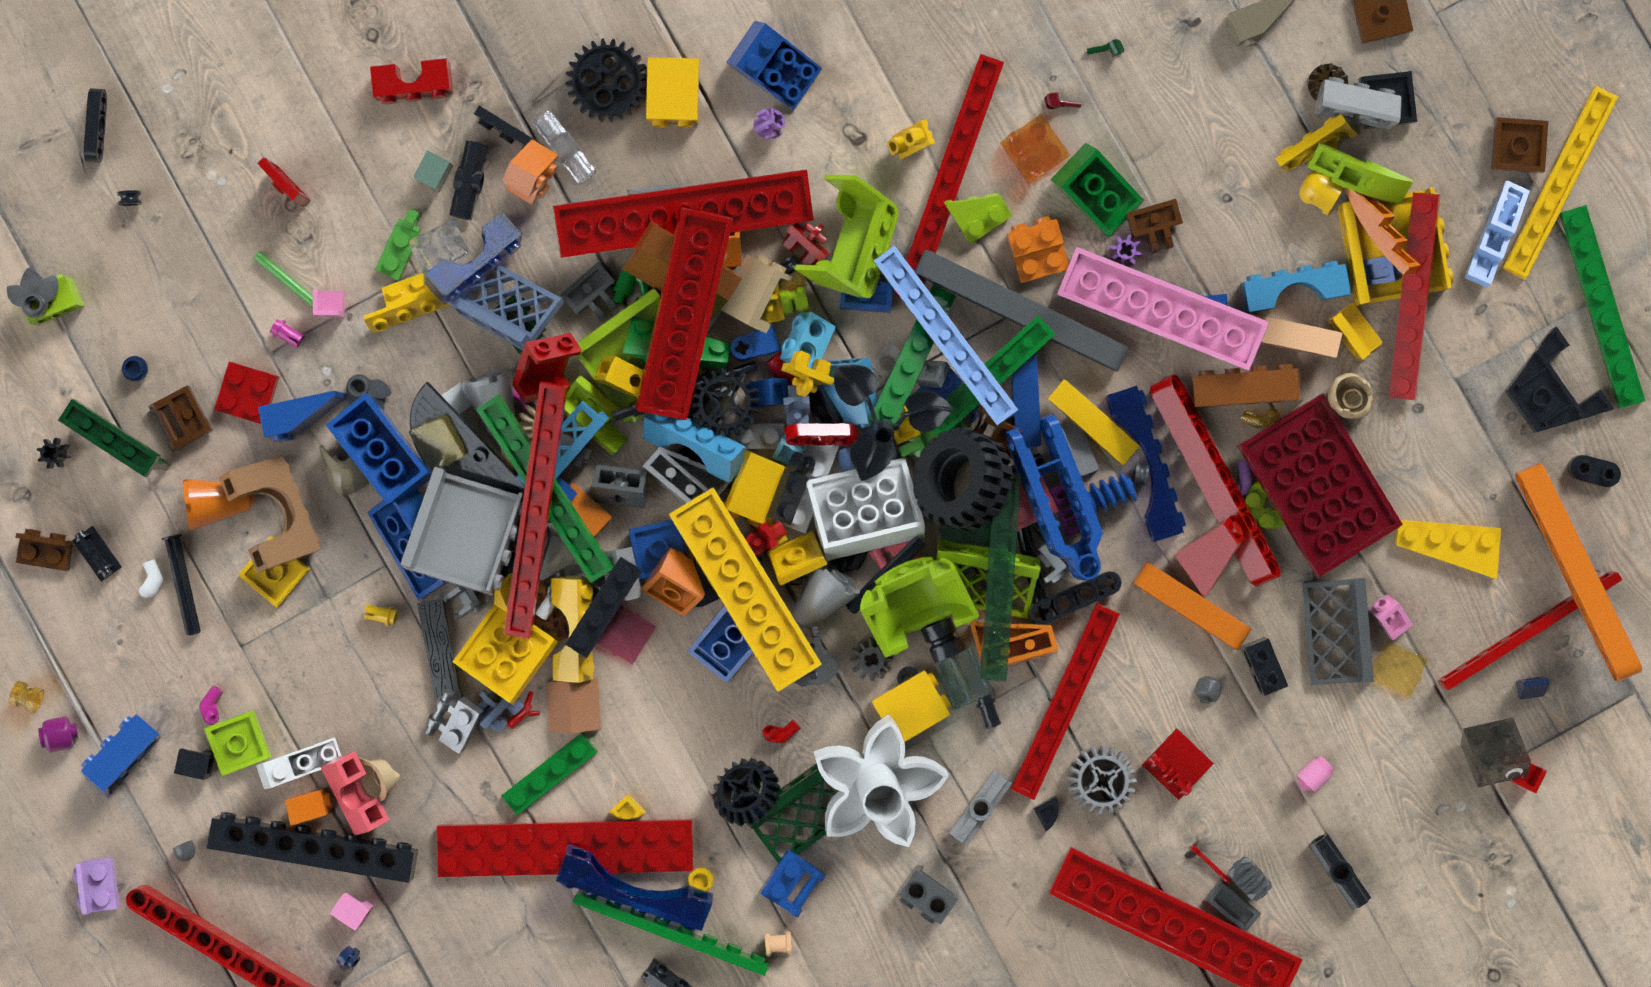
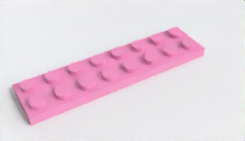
[1057,247,1269,371]

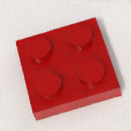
[214,361,280,424]

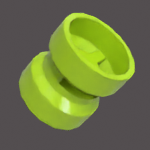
[779,286,809,316]

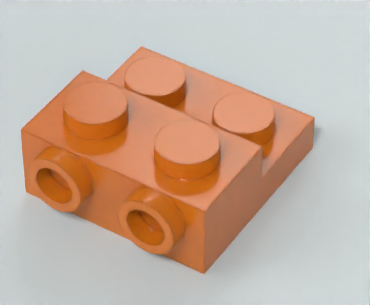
[1006,216,1069,284]

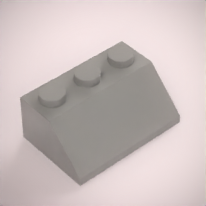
[1314,77,1401,130]

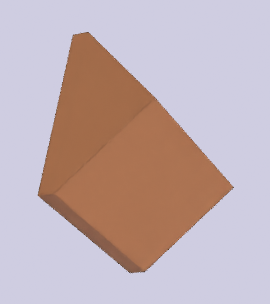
[547,678,601,733]

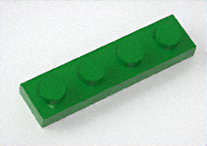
[501,732,598,815]

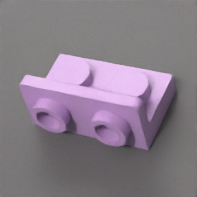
[73,857,120,915]

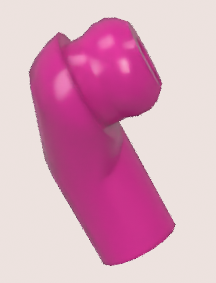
[199,685,223,725]

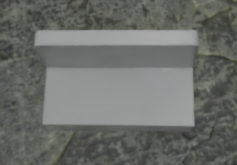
[1062,424,1099,477]

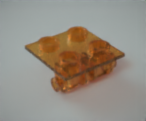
[1000,113,1071,185]

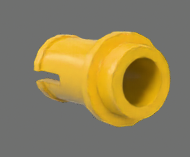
[364,604,398,626]

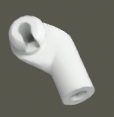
[139,559,163,598]
[536,586,556,620]

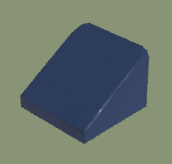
[1516,677,1549,699]

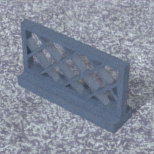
[448,259,564,350]

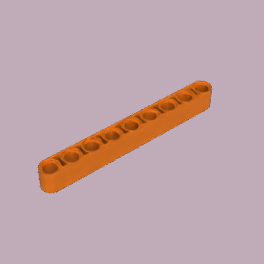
[1515,463,1642,682]

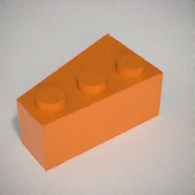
[969,621,1058,674]

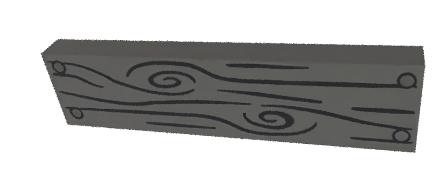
[417,598,462,703]

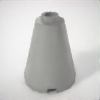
[461,369,515,439]
[791,561,860,629]

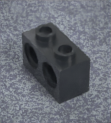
[1240,637,1288,696]

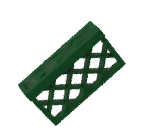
[58,399,171,477]
[750,763,839,863]

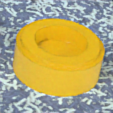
[688,867,714,894]

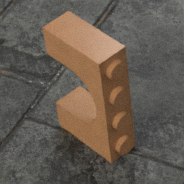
[219,455,321,574]

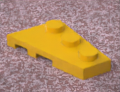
[1275,114,1358,172]

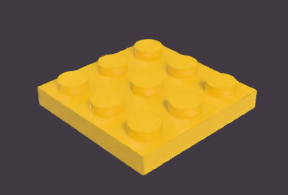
[453,604,558,705]

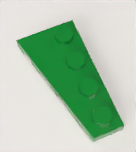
[621,316,731,369]

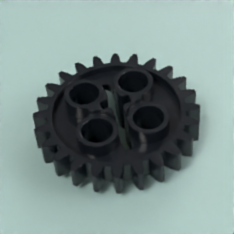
[565,38,647,123]

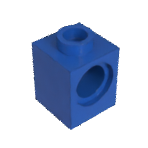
[748,378,789,407]

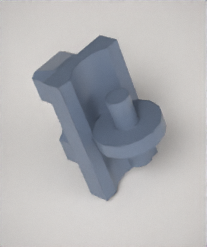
[783,385,811,426]
[477,690,524,732]

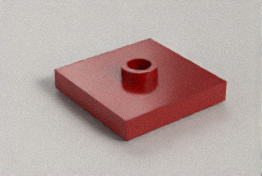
[257,157,310,207]

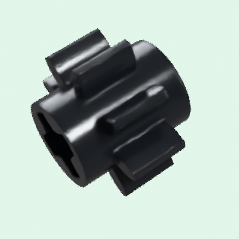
[36,438,71,469]

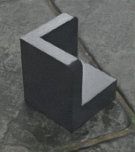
[174,748,215,780]

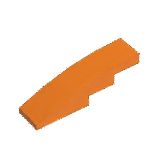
[1345,188,1421,275]

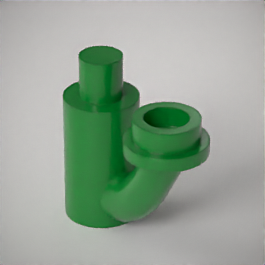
[612,262,650,304]

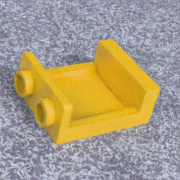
[646,57,700,128]
[722,450,786,527]
[871,669,952,742]

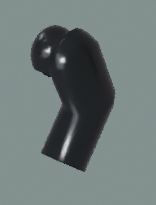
[835,551,869,573]

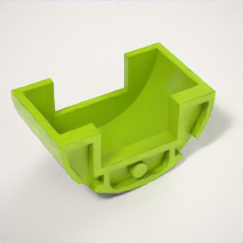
[860,557,980,658]

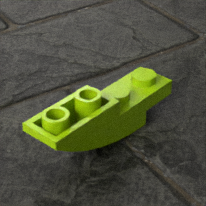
[1307,142,1413,204]

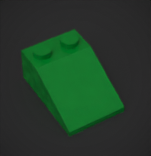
[1050,143,1144,237]

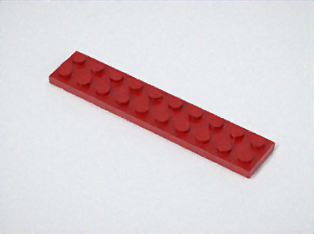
[552,169,814,258]
[437,819,694,877]
[1048,846,1303,987]

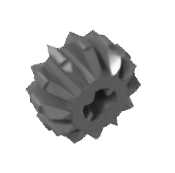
[850,637,893,681]
[1229,856,1272,901]

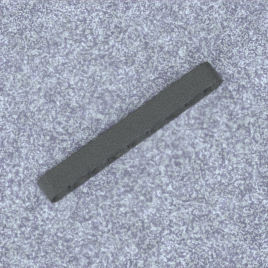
[914,250,1129,372]

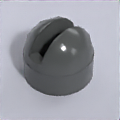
[173,840,196,861]

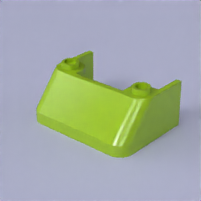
[795,174,899,298]

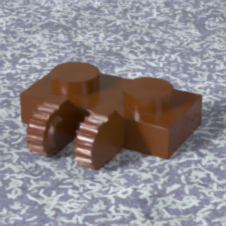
[1126,199,1183,253]

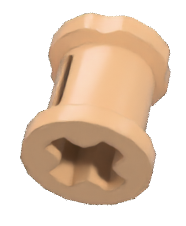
[765,932,792,957]

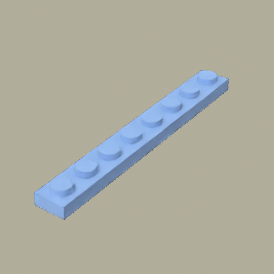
[874,246,1018,426]

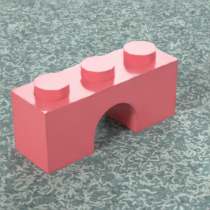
[321,751,389,835]

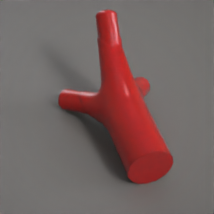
[507,691,540,729]

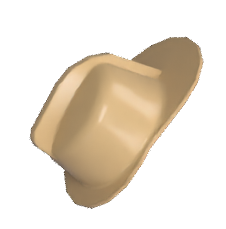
[358,757,400,801]

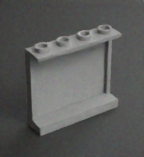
[400,467,524,596]

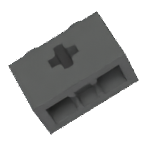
[592,465,649,508]

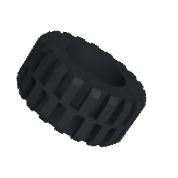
[912,428,1013,531]

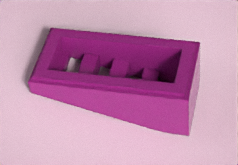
[1049,484,1081,537]

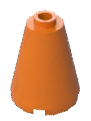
[183,479,255,530]

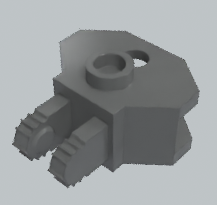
[443,585,491,620]
[794,626,839,687]

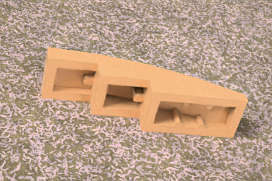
[1249,314,1342,359]

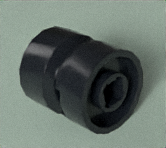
[921,617,965,663]

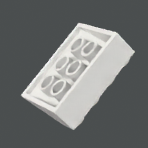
[806,457,925,561]

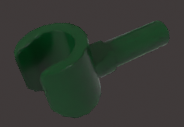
[1087,39,1124,57]

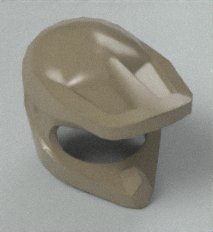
[319,444,370,498]

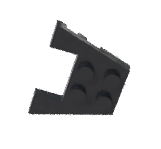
[1505,326,1614,433]

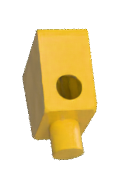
[593,356,644,397]

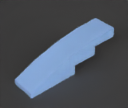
[1464,180,1530,288]

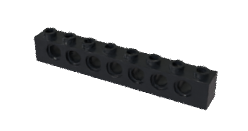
[207,812,419,883]

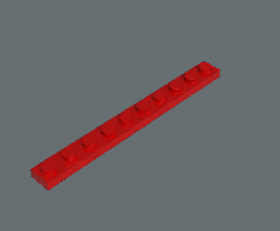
[894,54,1004,297]
[504,381,568,639]

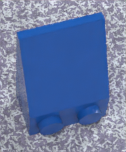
[258,391,345,442]
[687,606,753,683]

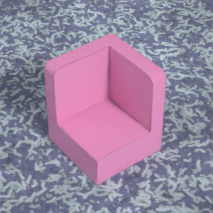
[313,290,345,318]
[330,893,375,931]

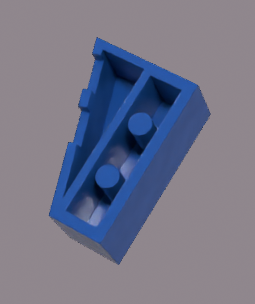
[81,714,161,798]

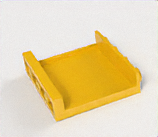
[1337,187,1454,306]

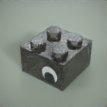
[1461,717,1531,787]

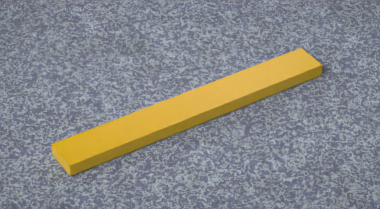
[1501,86,1619,280]

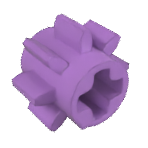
[753,107,785,140]
[1109,235,1141,265]

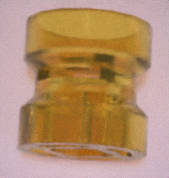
[8,681,44,713]

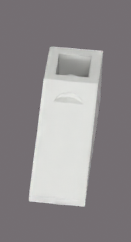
[256,737,341,789]

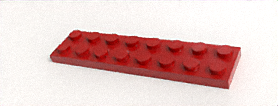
[635,207,733,420]

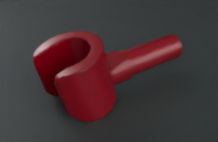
[1044,92,1081,110]

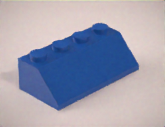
[326,393,432,505]
[367,490,448,600]

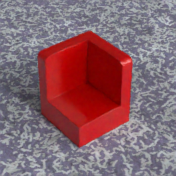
[1505,756,1547,794]

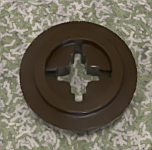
[1308,63,1349,101]

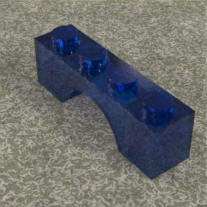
[423,212,522,305]

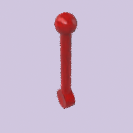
[1190,844,1232,884]

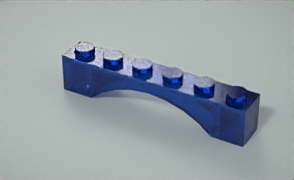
[1105,386,1186,542]
[556,844,713,931]

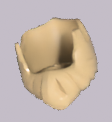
[1328,373,1373,418]

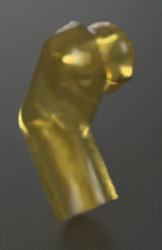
[1240,410,1280,429]

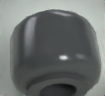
[1194,676,1222,704]

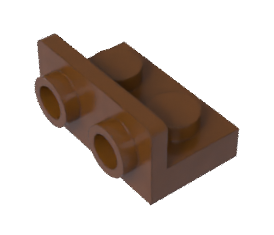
[15,528,74,571]

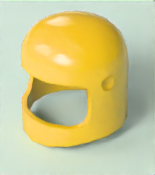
[1299,171,1344,216]

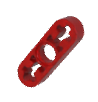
[784,424,858,446]

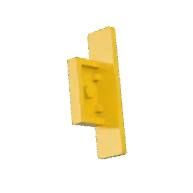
[363,270,464,333]

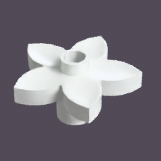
[814,714,949,847]

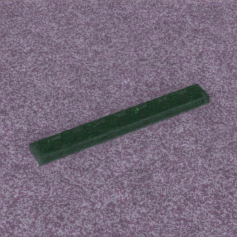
[980,474,1021,682]

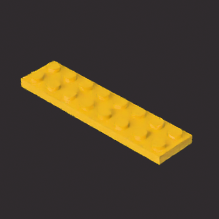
[669,487,822,692]

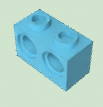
[779,312,836,369]

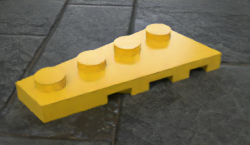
[1395,520,1501,579]

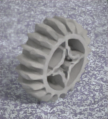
[1067,745,1137,815]

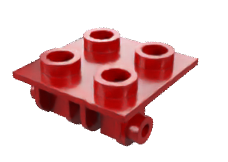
[1142,728,1214,800]

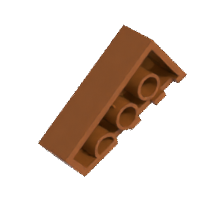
[1193,364,1302,408]

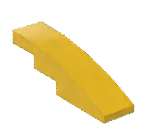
[1047,379,1140,466]

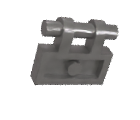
[425,689,484,754]

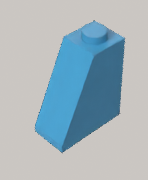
[822,357,878,428]

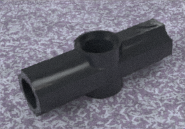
[449,140,489,221]
[1308,833,1371,910]

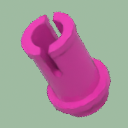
[269,319,305,349]

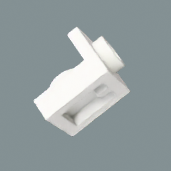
[1037,543,1067,583]

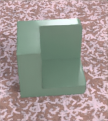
[414,150,454,192]

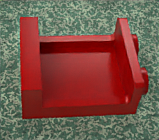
[512,333,582,403]

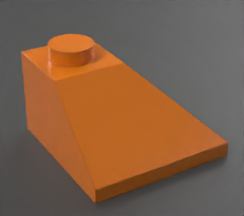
[640,548,705,616]

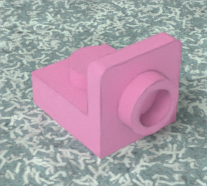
[1368,595,1413,640]

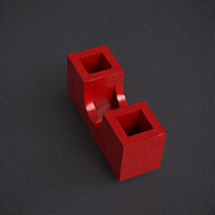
[370,58,454,105]

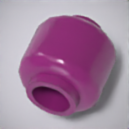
[38,716,78,753]

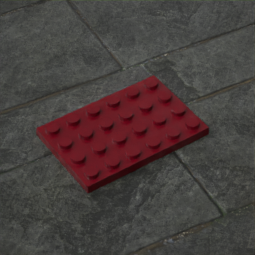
[1237,393,1403,578]

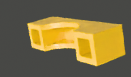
[551,576,594,683]

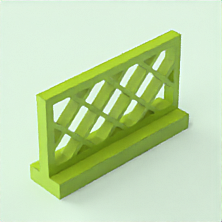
[935,539,1040,619]

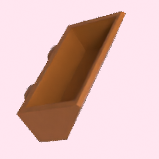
[622,221,742,320]

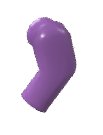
[1236,460,1253,497]

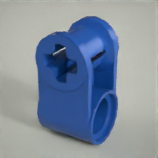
[731,326,781,361]

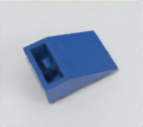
[726,21,822,110]

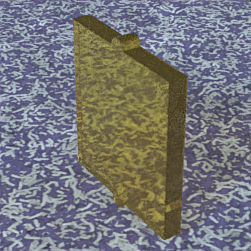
[408,416,466,470]
[1373,641,1428,698]

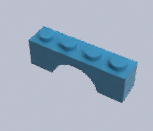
[1240,261,1351,314]
[643,413,745,483]

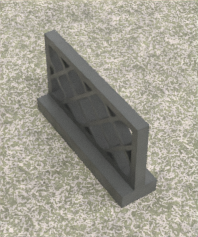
[1302,578,1374,685]

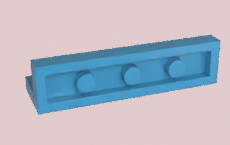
[516,401,609,485]

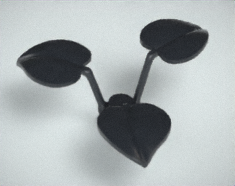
[834,365,953,481]

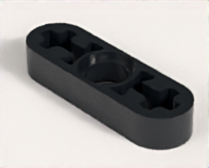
[84,88,107,163]

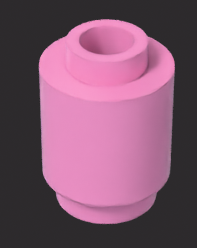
[1296,755,1335,793]

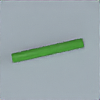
[253,251,313,308]

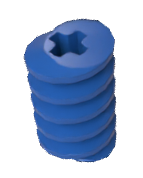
[1086,472,1137,516]

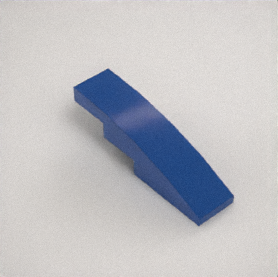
[1011,352,1041,447]

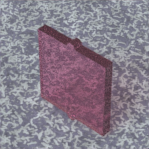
[597,605,656,665]

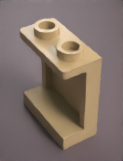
[720,254,793,333]

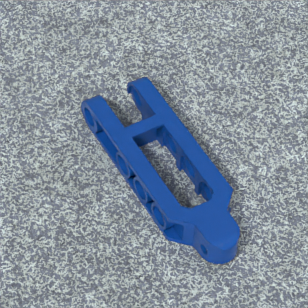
[1005,414,1103,581]

